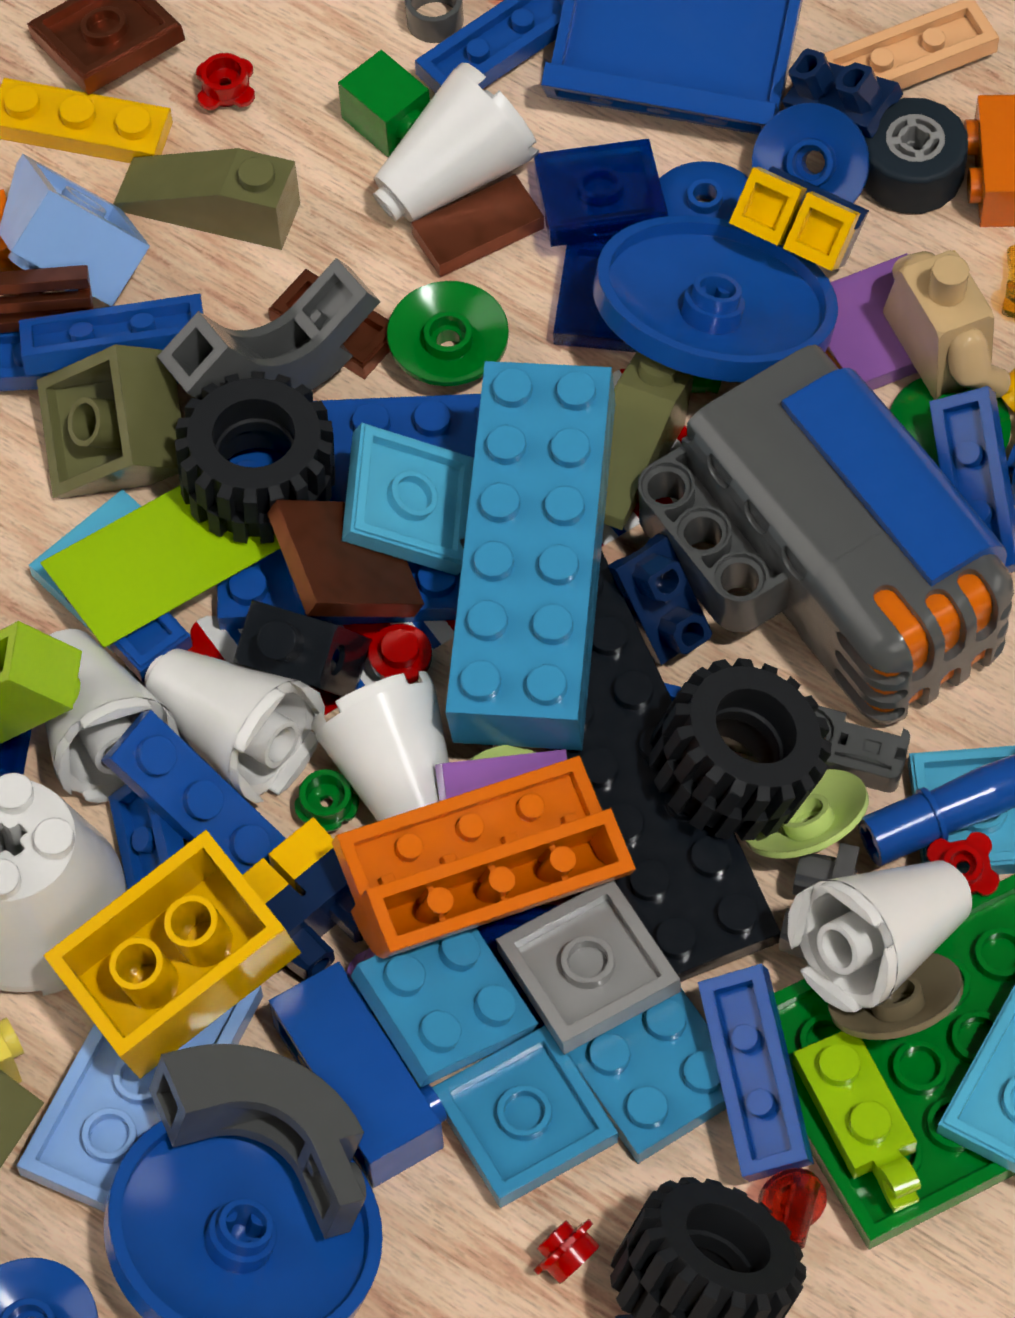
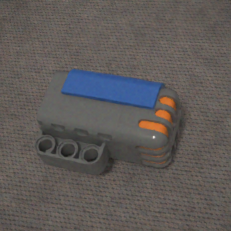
[638,345,1014,725]

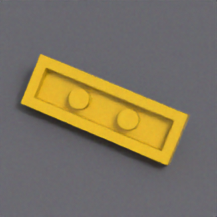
[0,78,173,163]

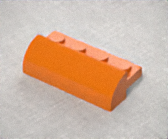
[332,755,636,959]

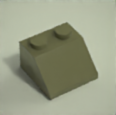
[37,344,182,499]

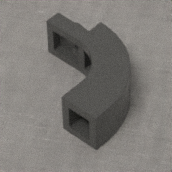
[157,258,381,400]
[149,1044,366,1239]

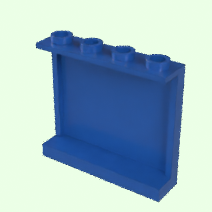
[541,0,803,135]

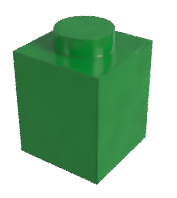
[338,50,430,158]

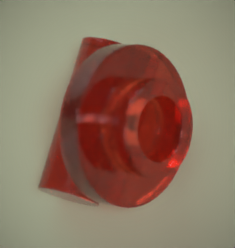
[758,1168,827,1249]

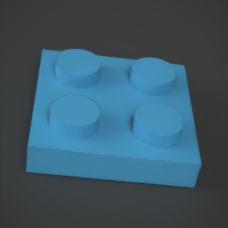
[351,928,538,1088]
[568,988,726,1164]
[432,1026,618,1208]

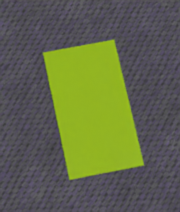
[40,485,281,648]

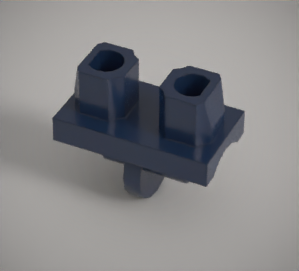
[782,48,903,138]
[608,533,712,665]

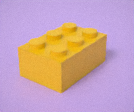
[43,830,301,1079]

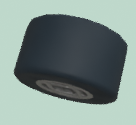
[864,98,968,214]

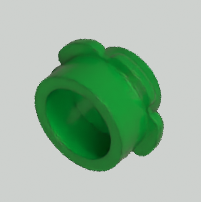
[294,769,359,832]

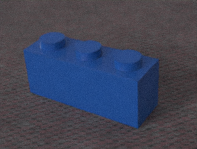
[269,962,448,1188]

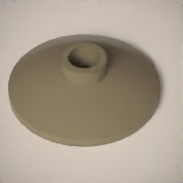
[828,953,964,1040]

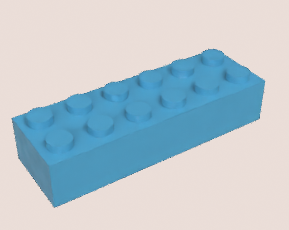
[445,361,616,751]

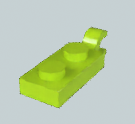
[793,1031,922,1213]

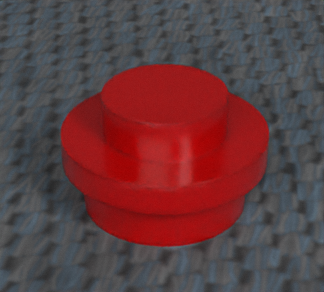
[368,624,432,684]

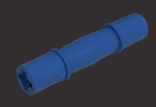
[858,754,1015,867]

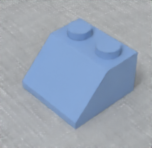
[0,154,150,306]

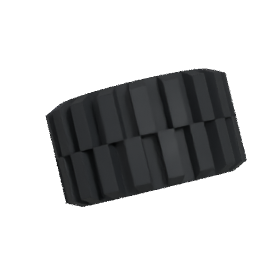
[175,371,335,544]
[648,658,832,841]
[610,1177,806,1318]

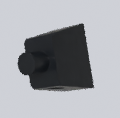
[233,600,372,697]

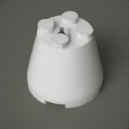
[0,773,127,996]

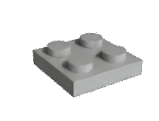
[496,880,681,1055]

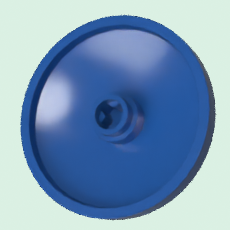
[593,215,838,382]
[104,1120,383,1318]

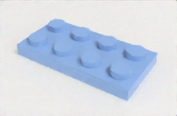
[17,986,263,1212]

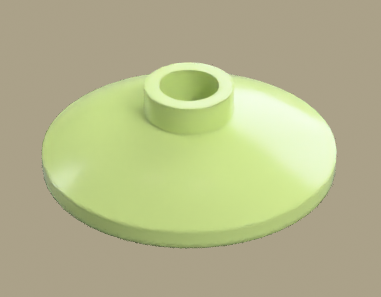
[746,769,869,859]

